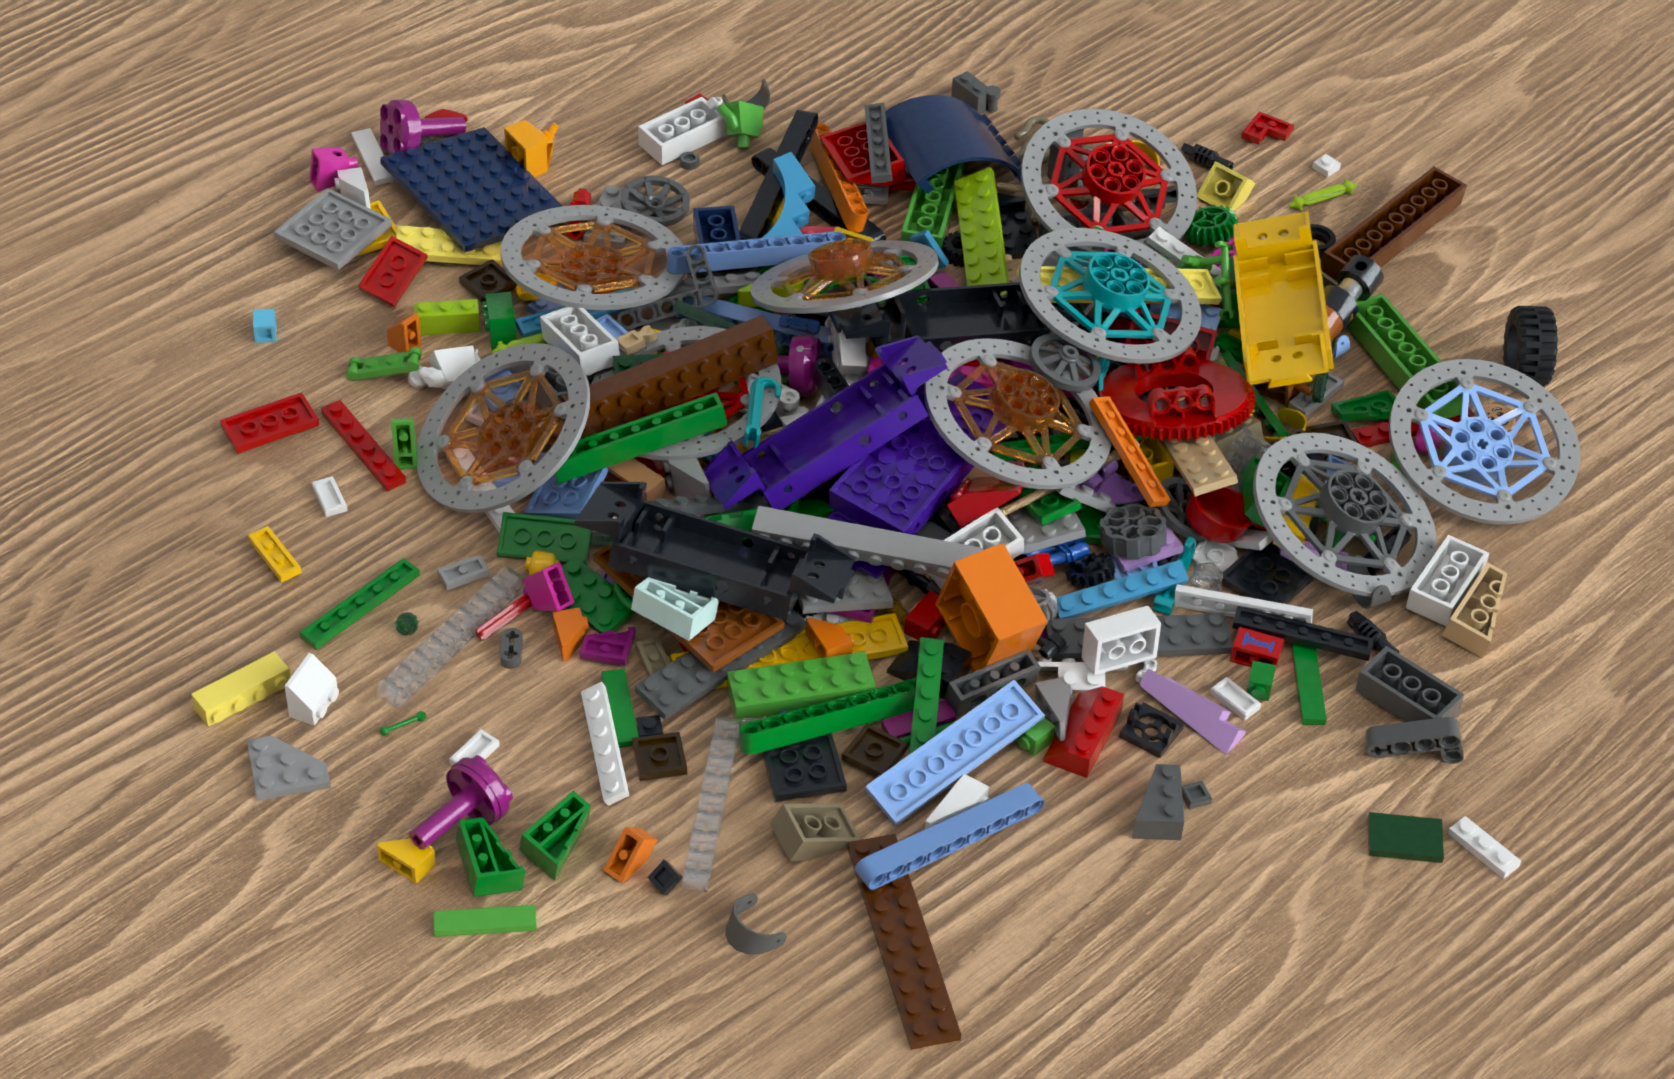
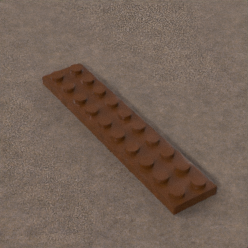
[847,834,961,1050]

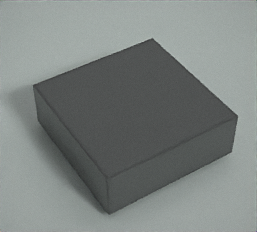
[1182,781,1212,810]

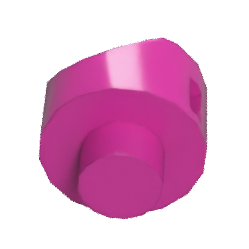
[1414,426,1442,454]

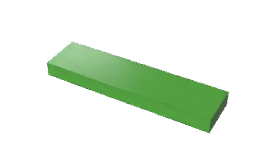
[434,905,537,937]

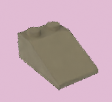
[770,803,861,861]

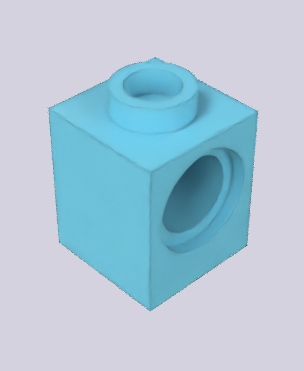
[253,309,277,343]

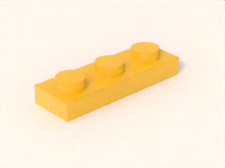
[248,526,302,583]

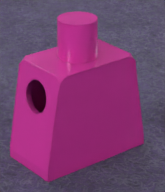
[309,148,358,192]
[523,562,575,611]

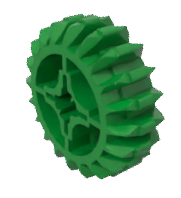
[1185,205,1238,247]

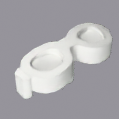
[1136,658,1157,682]

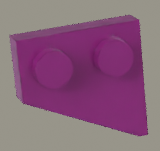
[579,627,636,666]

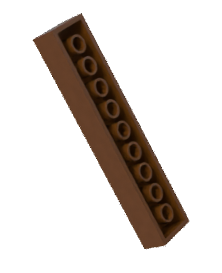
[1321,166,1467,281]
[562,315,779,439]

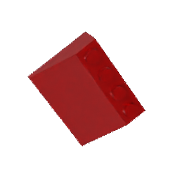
[819,121,906,186]
[947,476,1023,528]

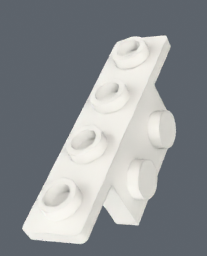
[1038,658,1128,692]

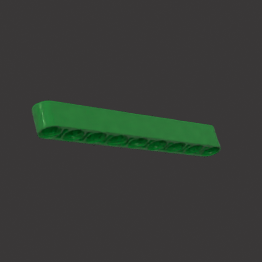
[739,678,916,754]

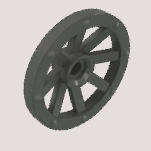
[621,176,690,227]
[1029,334,1101,392]
[1156,477,1208,542]

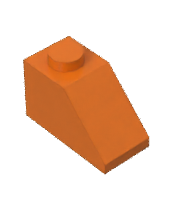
[387,312,421,353]
[552,607,589,662]
[805,617,854,658]
[603,827,658,883]

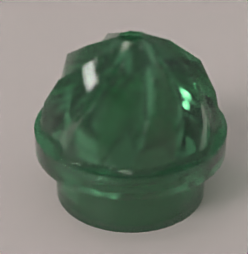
[395,612,419,636]

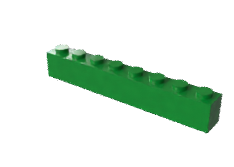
[547,392,727,484]

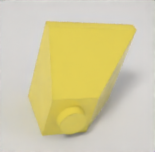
[1197,161,1256,211]

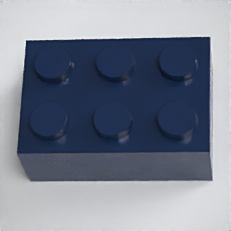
[693,205,741,244]

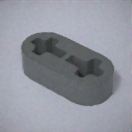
[500,628,523,669]

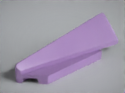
[1140,668,1246,754]

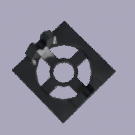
[1119,702,1184,758]

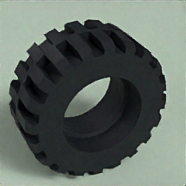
[1503,306,1558,387]

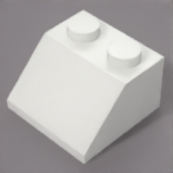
[285,653,339,726]

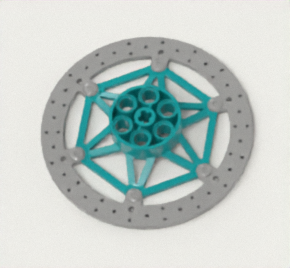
[1019,228,1202,364]

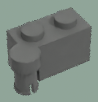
[951,71,1001,114]

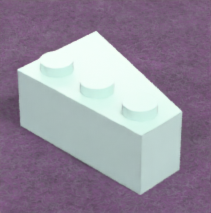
[631,577,719,641]

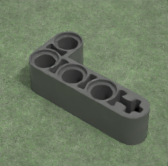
[1366,717,1464,764]

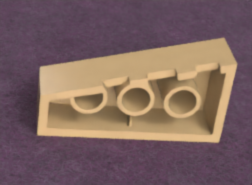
[1442,562,1508,658]

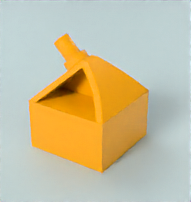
[504,119,559,177]

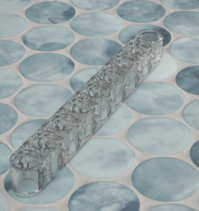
[376,566,526,708]
[682,716,741,893]

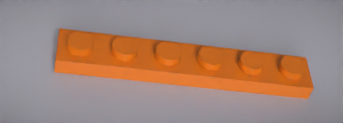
[1089,396,1171,507]

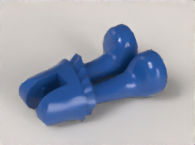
[1023,537,1090,584]

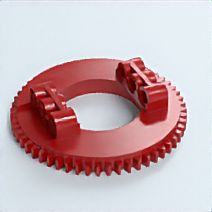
[1094,347,1255,441]

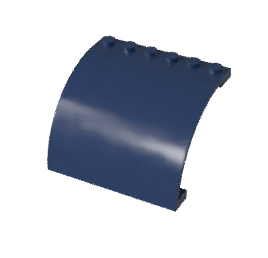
[885,95,1022,194]

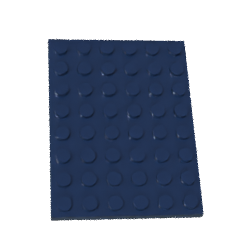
[380,127,562,253]

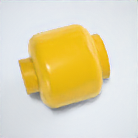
[525,550,559,576]

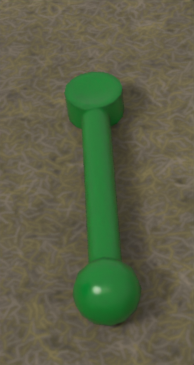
[379,711,426,735]

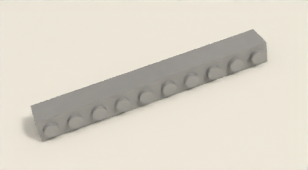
[752,506,983,579]

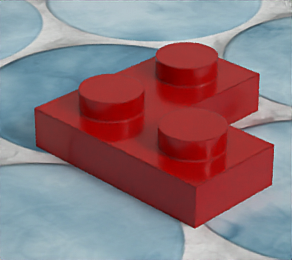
[1241,111,1294,145]

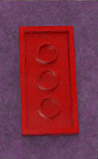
[220,392,320,454]

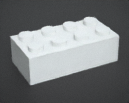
[638,97,726,165]
[540,307,620,376]
[929,507,1024,590]
[1406,535,1489,626]

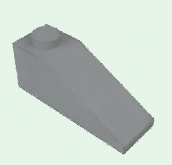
[1035,677,1073,741]

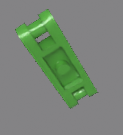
[346,347,422,381]

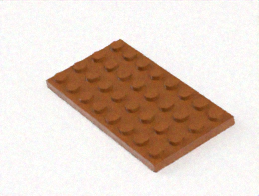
[593,518,785,673]

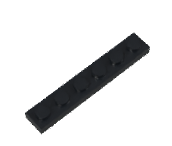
[1232,606,1374,661]

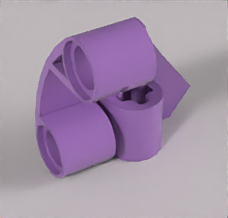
[1076,460,1144,504]

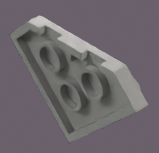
[247,736,331,801]

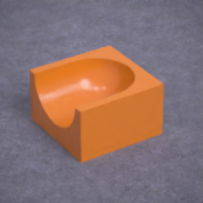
[935,543,1048,672]

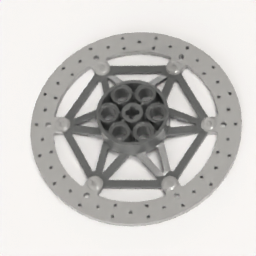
[1253,433,1437,597]

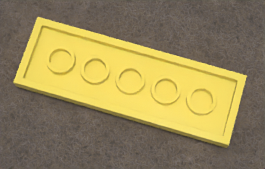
[397,225,503,267]

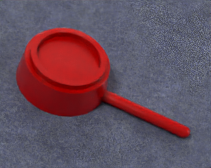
[1186,486,1309,543]

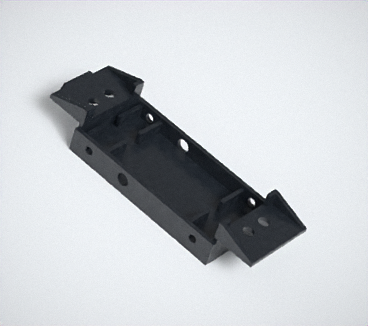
[826,278,1087,364]
[574,482,856,621]

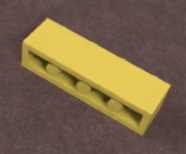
[191,651,291,727]

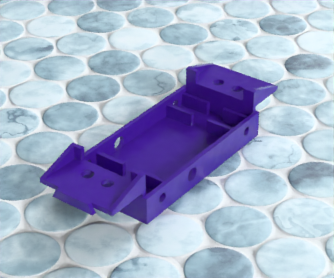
[703,335,948,510]
[827,372,1023,579]

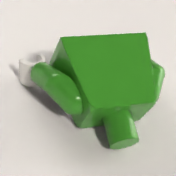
[707,97,764,149]

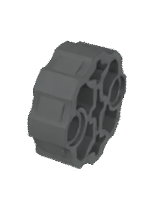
[1100,504,1167,560]

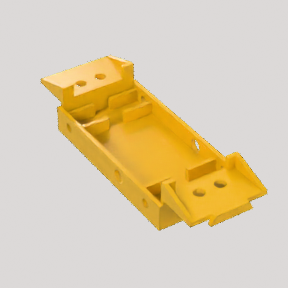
[1233,211,1334,388]

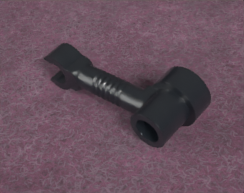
[1036,632,1067,660]

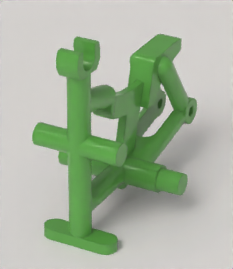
[1175,241,1237,321]

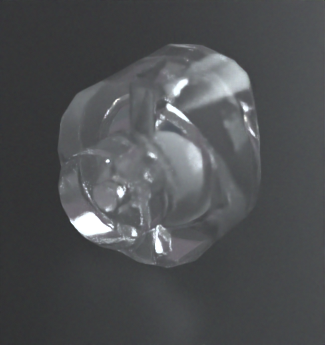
[1191,562,1224,592]

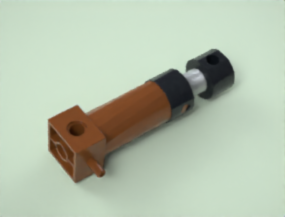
[1253,255,1384,408]

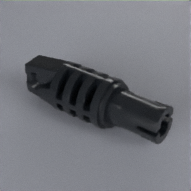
[1181,143,1234,170]
[1347,611,1399,653]

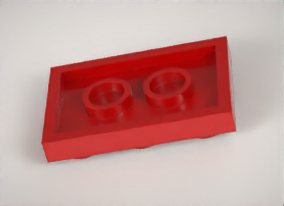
[358,236,428,308]

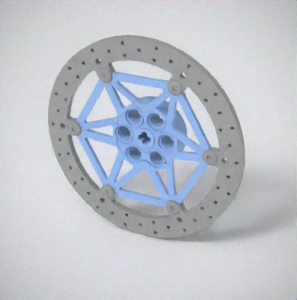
[1389,359,1580,525]

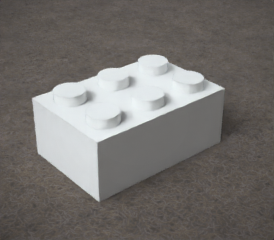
[1081,606,1161,675]

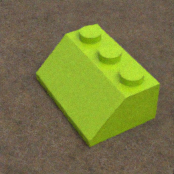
[414,299,480,336]

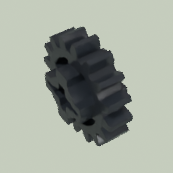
[1066,552,1115,588]

